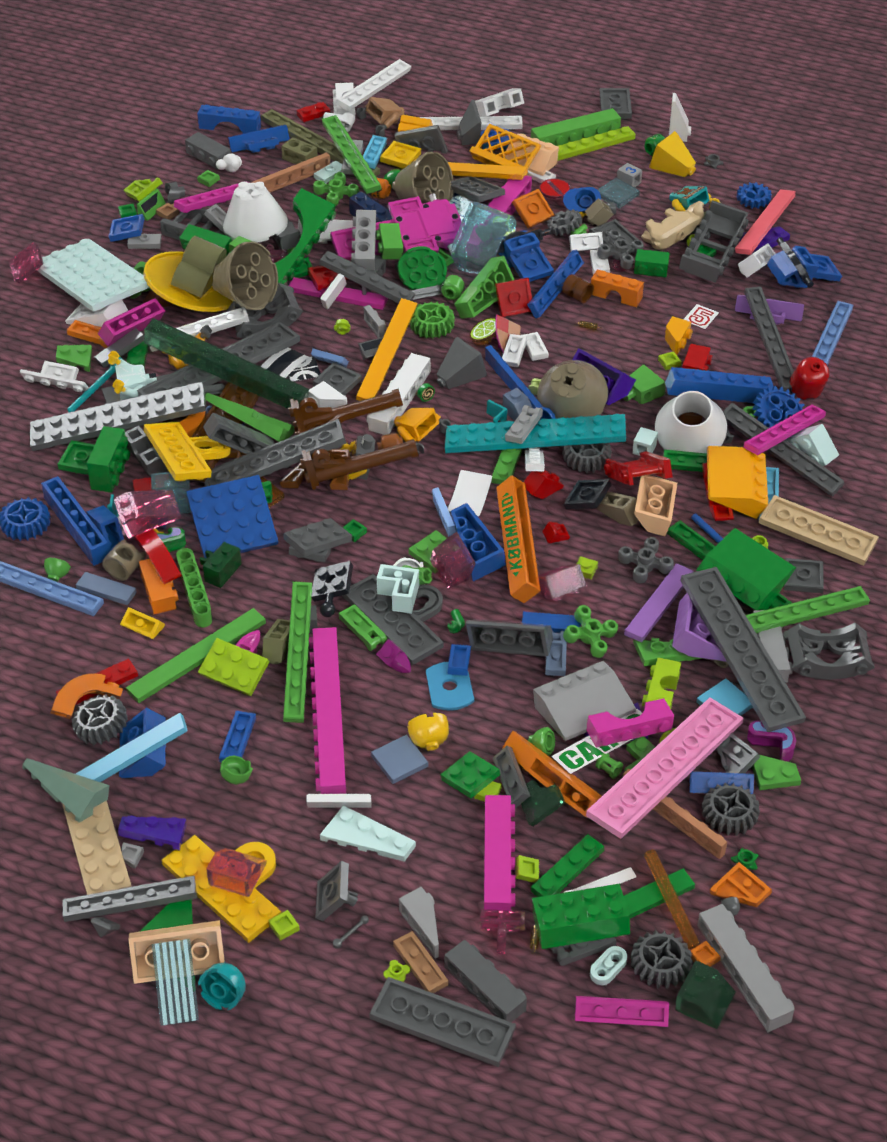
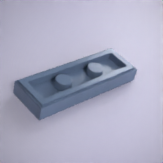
[76,572,137,606]

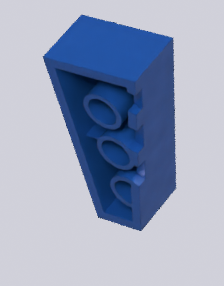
[451,503,506,581]

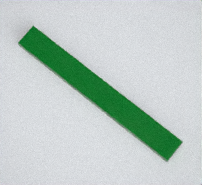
[666,520,792,609]

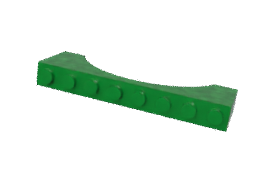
[275,188,336,285]

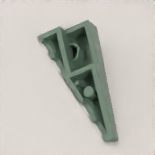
[22,758,109,823]

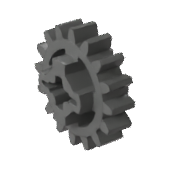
[547,209,582,236]

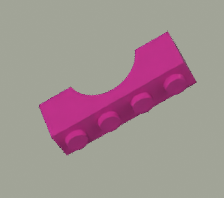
[586,698,674,747]

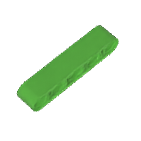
[176,548,212,628]

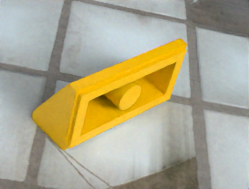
[120,607,165,639]

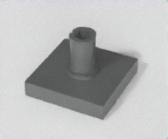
[315,861,358,921]

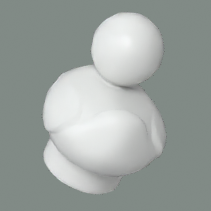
[216,154,242,173]

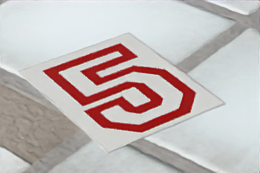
[683,304,719,329]

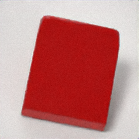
[543,521,570,543]

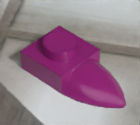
[376,639,411,673]

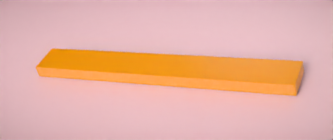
[356,298,417,401]

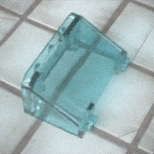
[451,201,516,274]

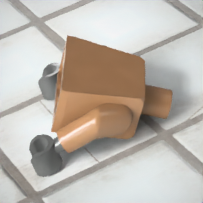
[357,97,404,137]

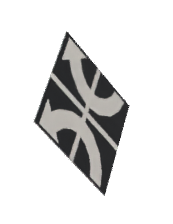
[288,356,321,382]

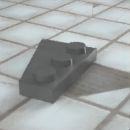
[395,125,448,154]

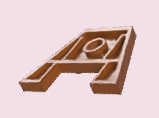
[280,449,351,490]

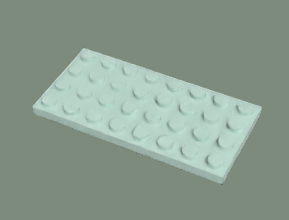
[32,239,151,312]

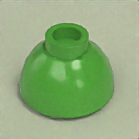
[44,557,71,582]
[528,727,555,756]

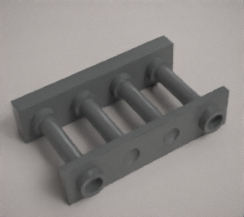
[160,208,223,240]

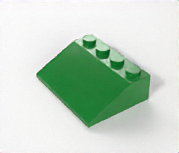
[696,528,796,611]

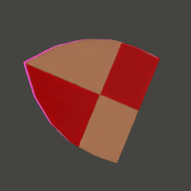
[491,315,521,353]

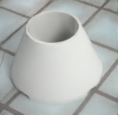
[655,391,727,453]

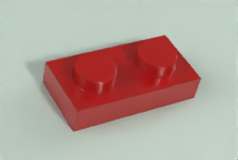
[297,102,330,122]

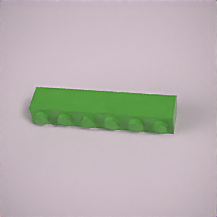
[531,108,621,146]

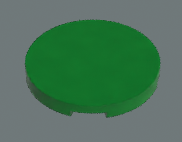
[397,246,447,290]

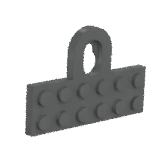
[342,574,444,665]

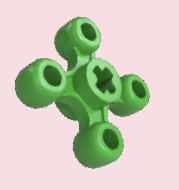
[313,172,359,207]
[563,605,618,658]

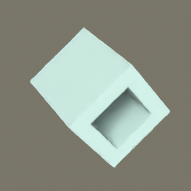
[632,427,658,456]

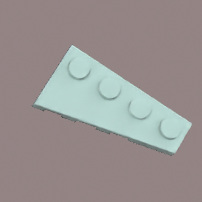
[320,805,416,861]

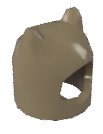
[103,539,146,581]

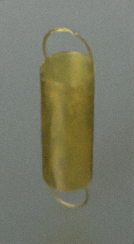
[575,320,602,330]
[530,926,539,954]

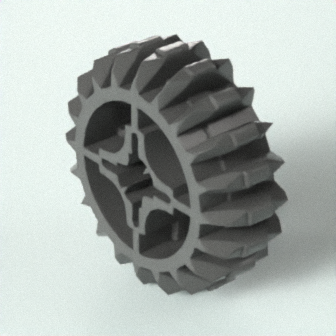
[562,443,612,474]
[71,694,128,746]
[702,782,760,836]
[630,929,692,989]

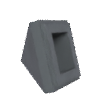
[91,917,120,938]

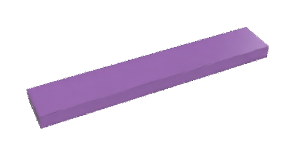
[624,564,694,642]

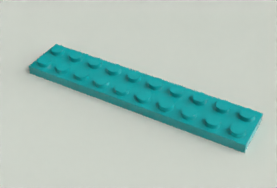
[445,414,626,453]

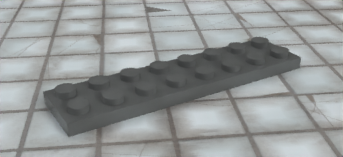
[205,419,346,487]

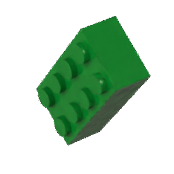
[532,883,630,949]

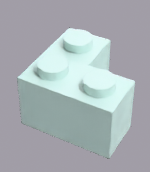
[786,424,839,466]
[377,564,419,614]

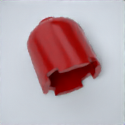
[789,357,829,400]

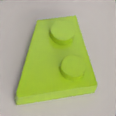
[124,178,162,202]

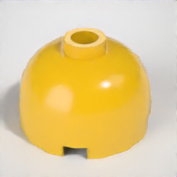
[407,713,449,751]

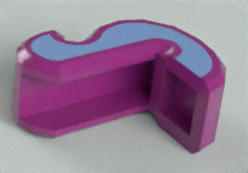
[747,720,796,762]

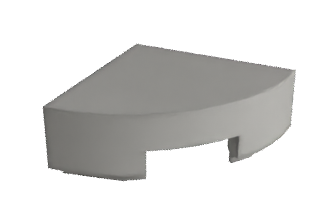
[122,842,144,869]

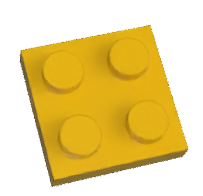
[380,141,421,169]

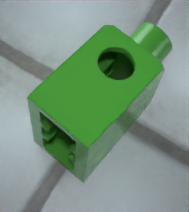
[623,365,665,404]

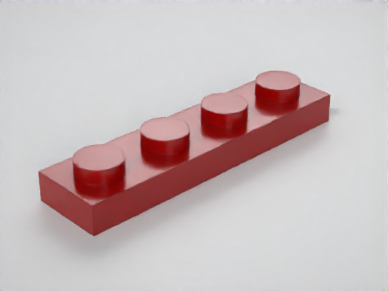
[56,658,138,705]

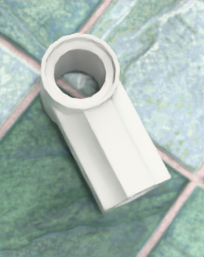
[323,112,355,132]

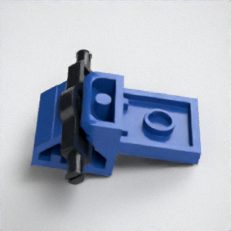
[483,228,554,282]
[767,237,842,288]

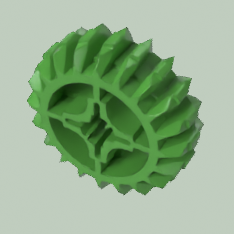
[410,301,455,339]

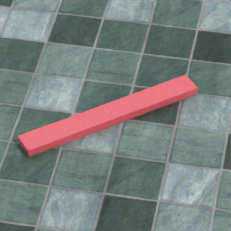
[735,189,795,255]

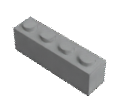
[753,610,793,682]

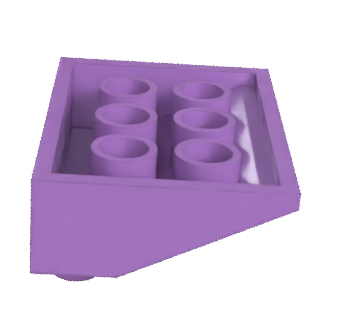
[672,593,726,661]

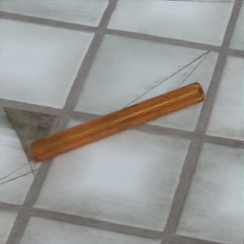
[644,849,699,949]

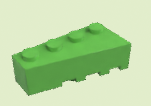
[454,256,515,319]

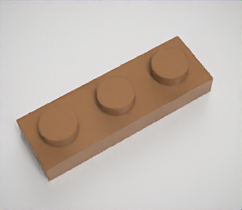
[393,931,448,993]

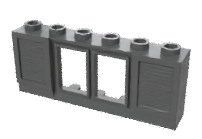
[679,200,749,283]

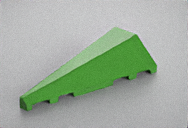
[205,392,295,442]

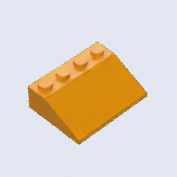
[707,446,768,519]

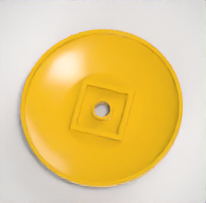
[144,251,233,312]

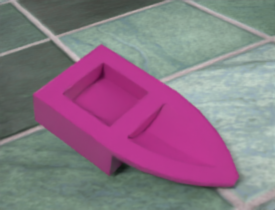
[236,630,260,654]

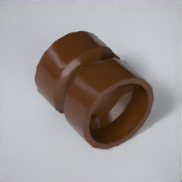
[562,274,594,303]

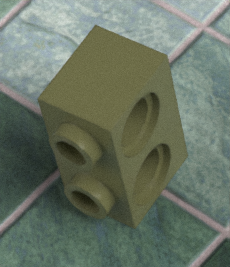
[281,137,318,164]

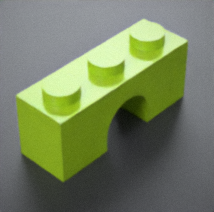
[642,658,681,709]

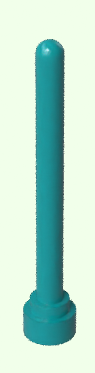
[67,357,123,413]

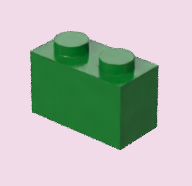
[634,249,670,278]

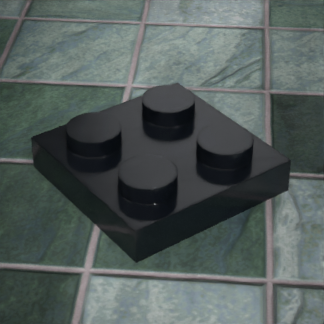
[563,479,612,510]

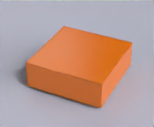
[691,941,721,972]

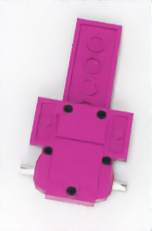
[330,194,465,260]

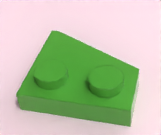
[56,345,92,372]
[752,755,801,790]

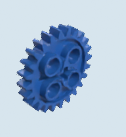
[752,386,804,440]

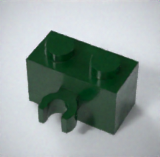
[200,542,242,588]

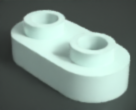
[590,946,627,985]

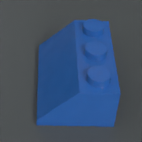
[119,707,166,778]

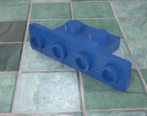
[228,125,290,153]

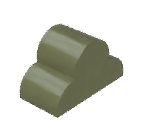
[171,236,227,298]

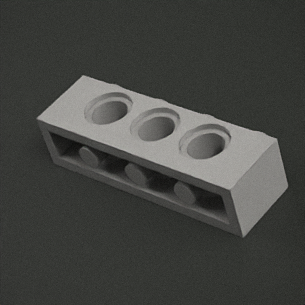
[351,210,376,270]

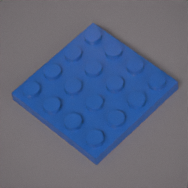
[186,475,279,558]

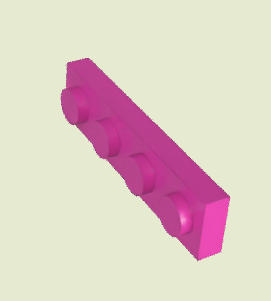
[575,996,669,1027]

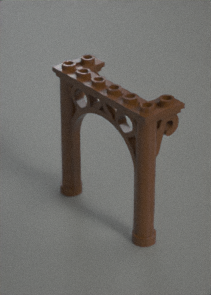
[288,388,419,490]

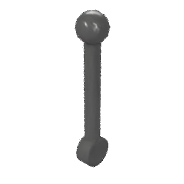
[333,915,369,949]

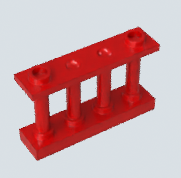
[604,451,673,486]

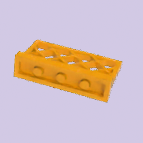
[469,124,541,176]

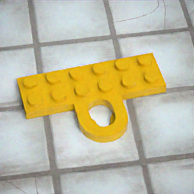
[144,422,231,481]
[162,835,281,943]

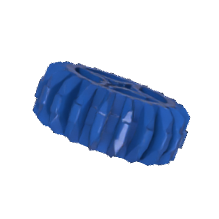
[0,497,50,541]

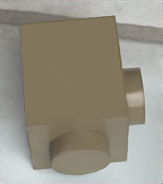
[585,198,614,226]

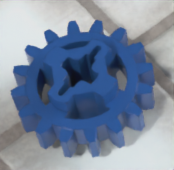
[737,182,772,209]

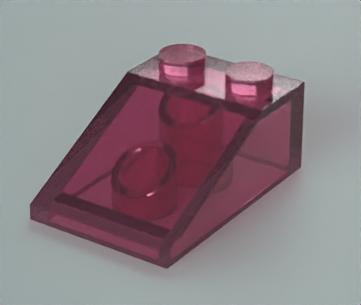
[113,490,182,538]

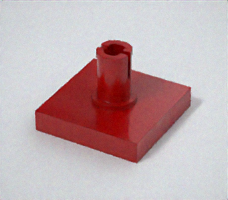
[495,277,532,317]

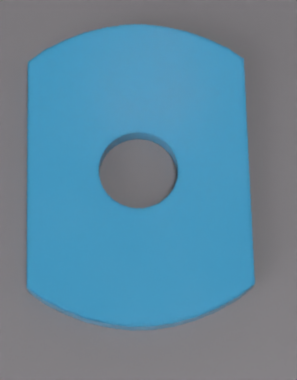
[426,662,474,710]

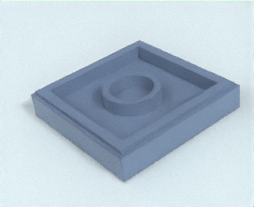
[371,735,428,784]

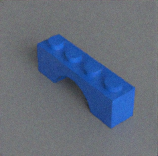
[197,105,261,134]

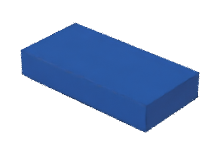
[448,644,471,676]

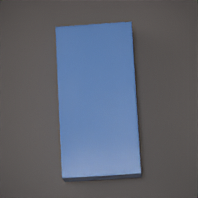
[311,349,349,368]

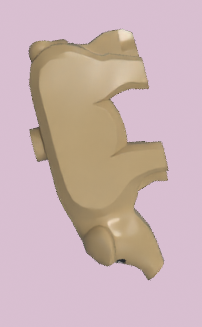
[641,201,704,250]

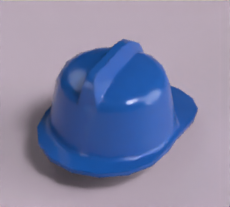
[563,187,601,212]

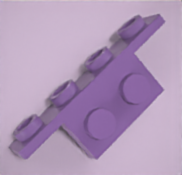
[735,295,804,325]

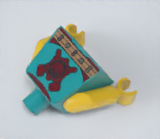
[669,186,720,211]

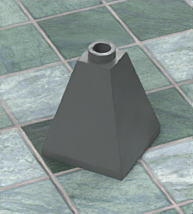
[436,337,487,389]

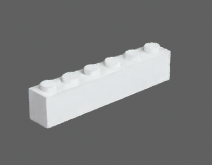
[367,353,431,435]

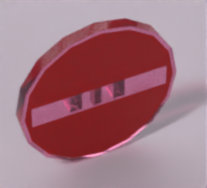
[539,179,570,199]

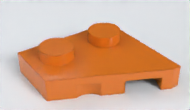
[710,862,772,908]

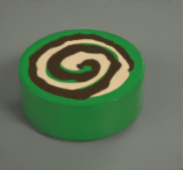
[417,383,435,402]

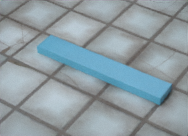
[76,713,188,782]

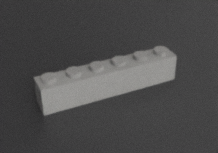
[697,904,794,1032]

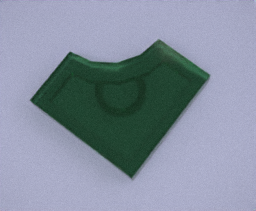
[521,780,565,827]

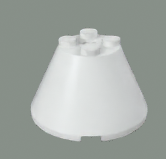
[223,182,288,242]

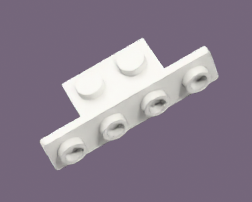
[20,361,89,392]

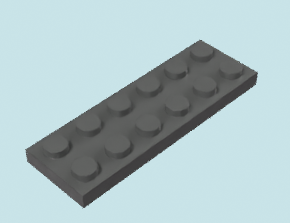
[369,977,516,1067]

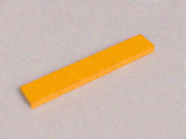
[448,162,528,180]

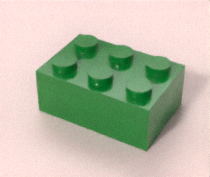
[87,426,130,493]

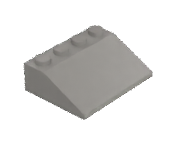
[533,661,636,741]

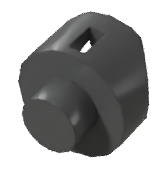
[165,181,185,204]

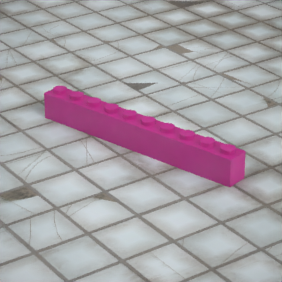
[309,627,346,794]

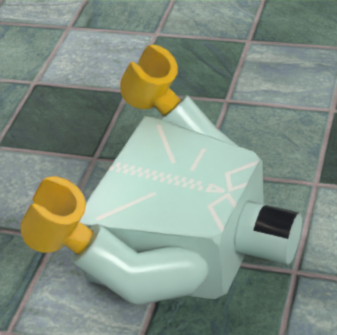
[108,351,157,401]

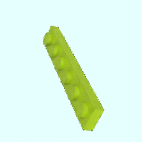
[557,126,636,161]

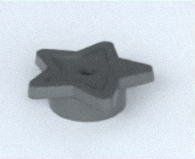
[704,154,724,169]

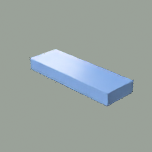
[432,488,456,540]

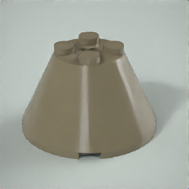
[392,152,453,204]
[212,241,278,310]
[537,360,608,419]

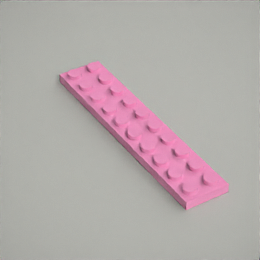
[586,698,744,839]

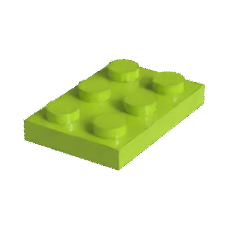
[198,638,270,696]

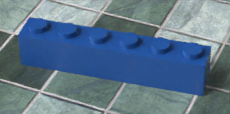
[665,367,774,403]
[41,476,110,566]

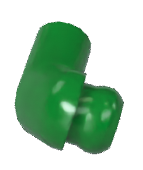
[447,609,465,634]

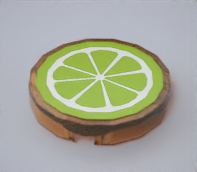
[469,318,497,345]

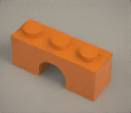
[591,269,644,307]

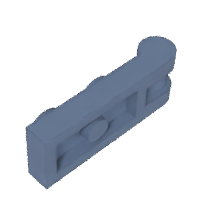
[545,631,567,676]

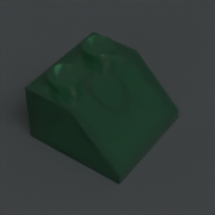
[675,961,736,1029]

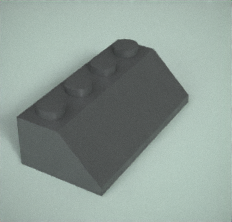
[466,619,553,656]

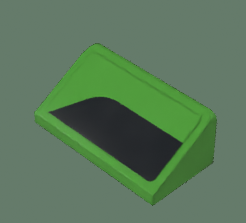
[137,188,166,221]

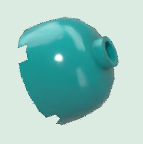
[198,962,246,1010]

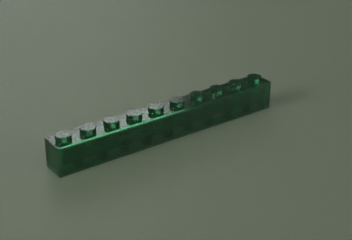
[144,318,309,409]

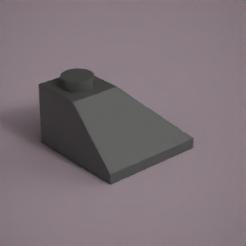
[456,100,482,146]

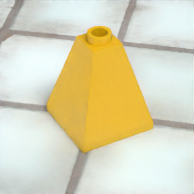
[649,131,696,177]

